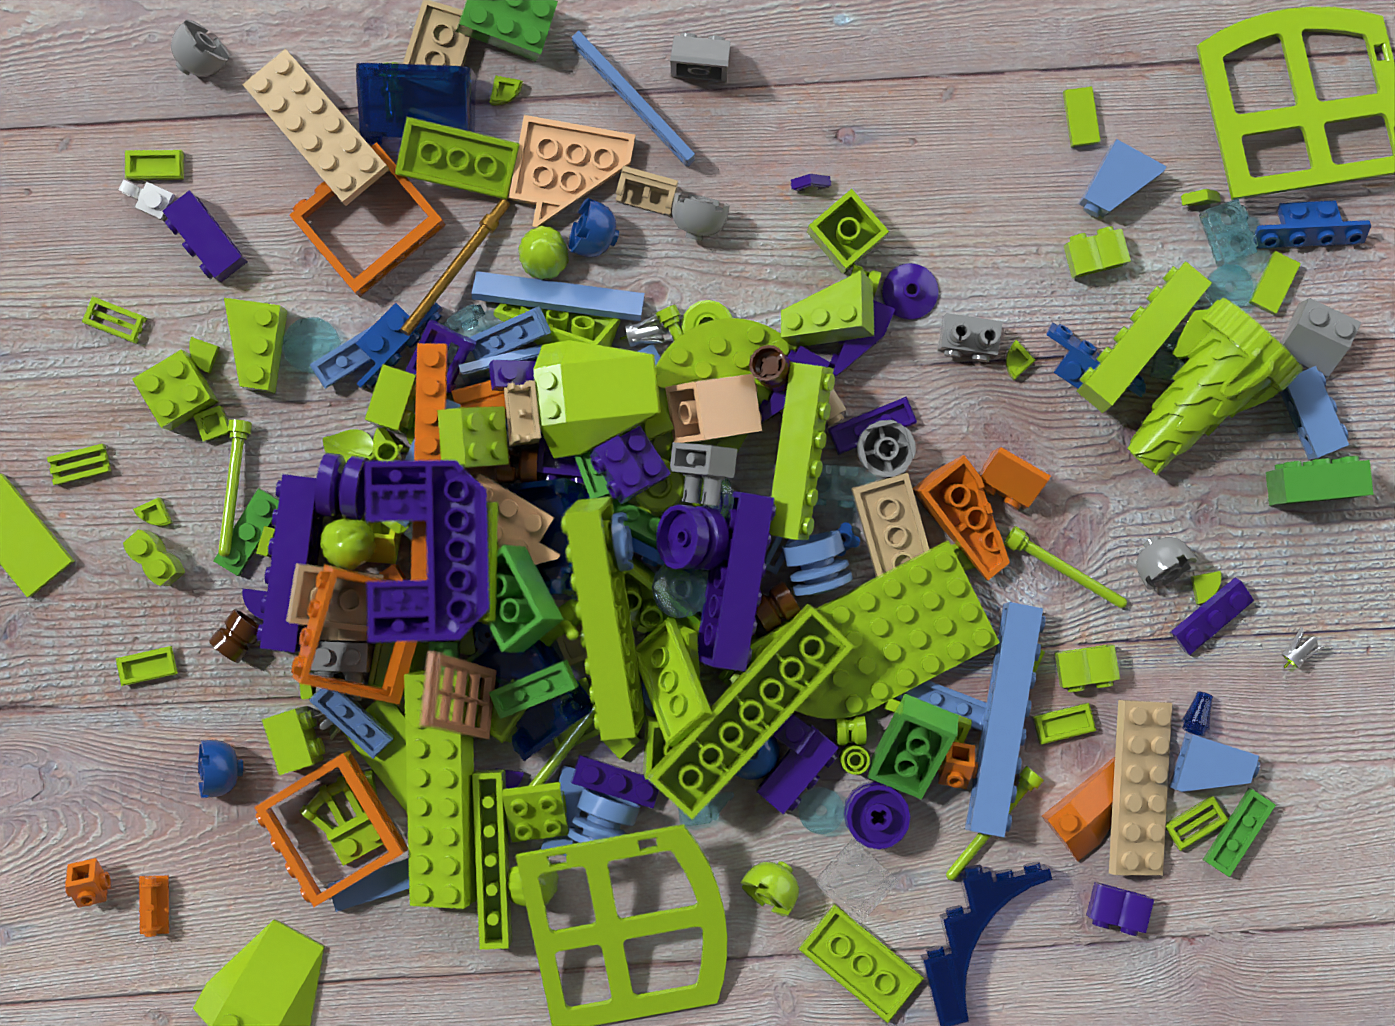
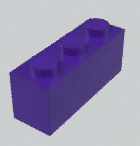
[162,190,248,283]
[756,724,839,814]

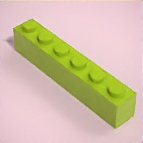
[1076,261,1212,413]
[769,362,835,540]
[472,769,512,950]

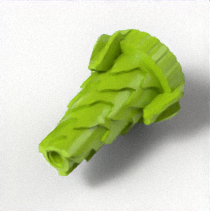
[1127,298,1303,476]

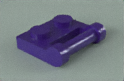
[405,319,477,393]

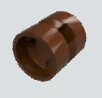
[749,345,791,392]
[496,447,539,485]
[755,581,801,634]
[209,609,259,663]

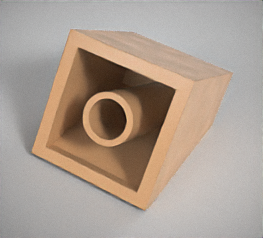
[665,374,762,443]

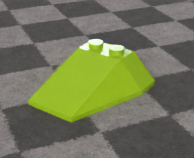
[533,340,661,459]
[193,919,325,1026]

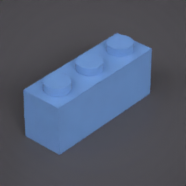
[1280,366,1349,460]

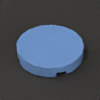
[612,512,633,571]

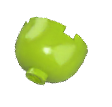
[740,861,799,916]

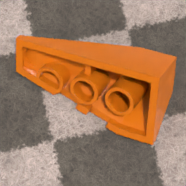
[912,455,1010,581]
[1041,757,1115,862]

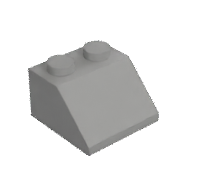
[670,33,730,82]
[1280,298,1362,378]

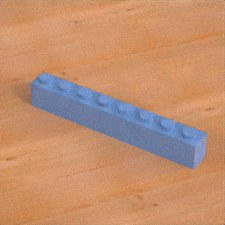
[965,602,1046,838]

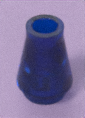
[1181,691,1213,736]

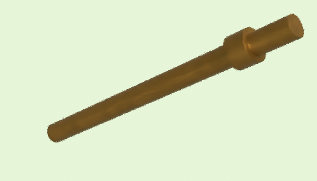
[400,199,510,336]

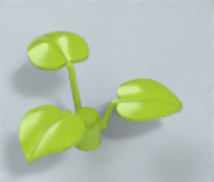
[323,424,415,534]

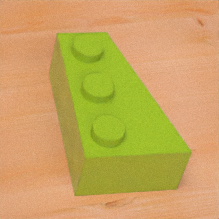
[781,271,874,347]
[224,298,288,394]

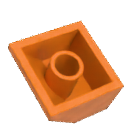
[979,447,1051,510]

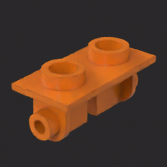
[139,875,169,937]

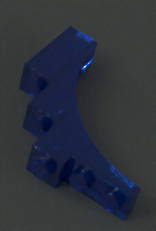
[920,862,1052,1026]

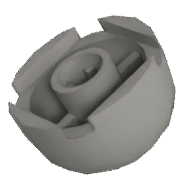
[171,19,230,77]
[672,192,730,240]
[857,420,916,477]
[1136,536,1197,590]

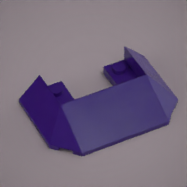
[365,460,489,642]

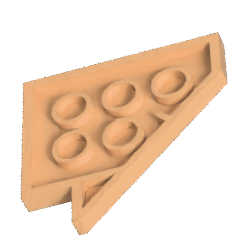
[509,115,636,228]
[476,474,561,565]

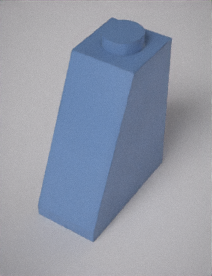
[1079,139,1167,217]
[1169,733,1260,792]

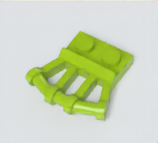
[299,770,384,866]

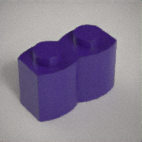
[1086,882,1154,936]

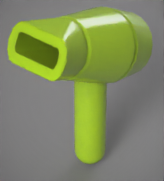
[539,599,582,647]

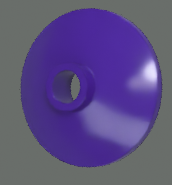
[882,263,939,320]

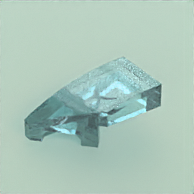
[678,792,734,827]

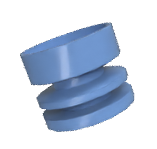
[782,531,853,595]
[568,788,640,843]

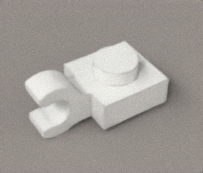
[119,180,175,221]

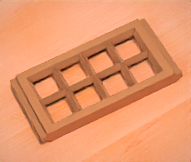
[420,652,496,740]

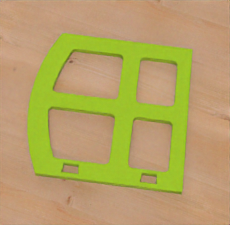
[1196,7,1395,200]
[516,824,727,1026]

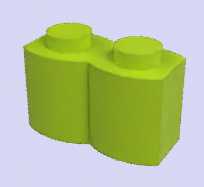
[1063,226,1131,279]
[123,529,185,586]
[1055,644,1120,692]

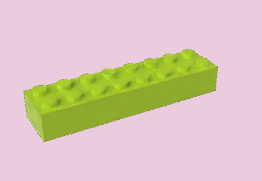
[562,497,646,740]
[648,604,854,820]
[404,670,477,909]

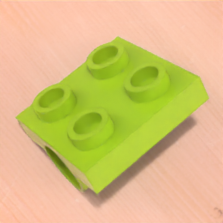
[502,782,569,842]

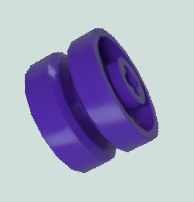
[315,453,369,520]
[656,505,729,570]
[843,781,910,849]

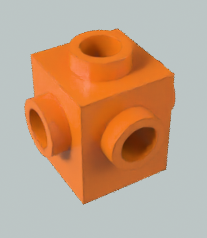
[937,741,978,789]
[65,858,111,908]

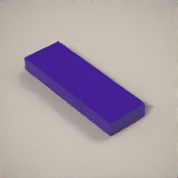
[827,396,917,455]

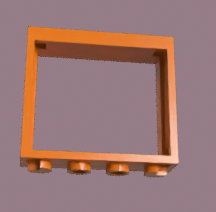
[289,142,446,297]
[291,564,417,705]
[254,750,408,907]

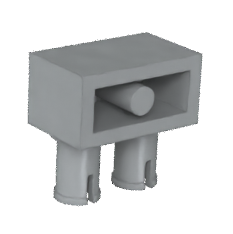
[938,313,1003,362]
[670,442,737,506]
[311,641,373,701]

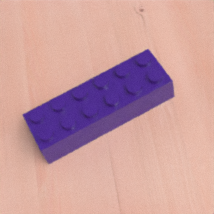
[257,474,324,652]
[697,490,776,671]

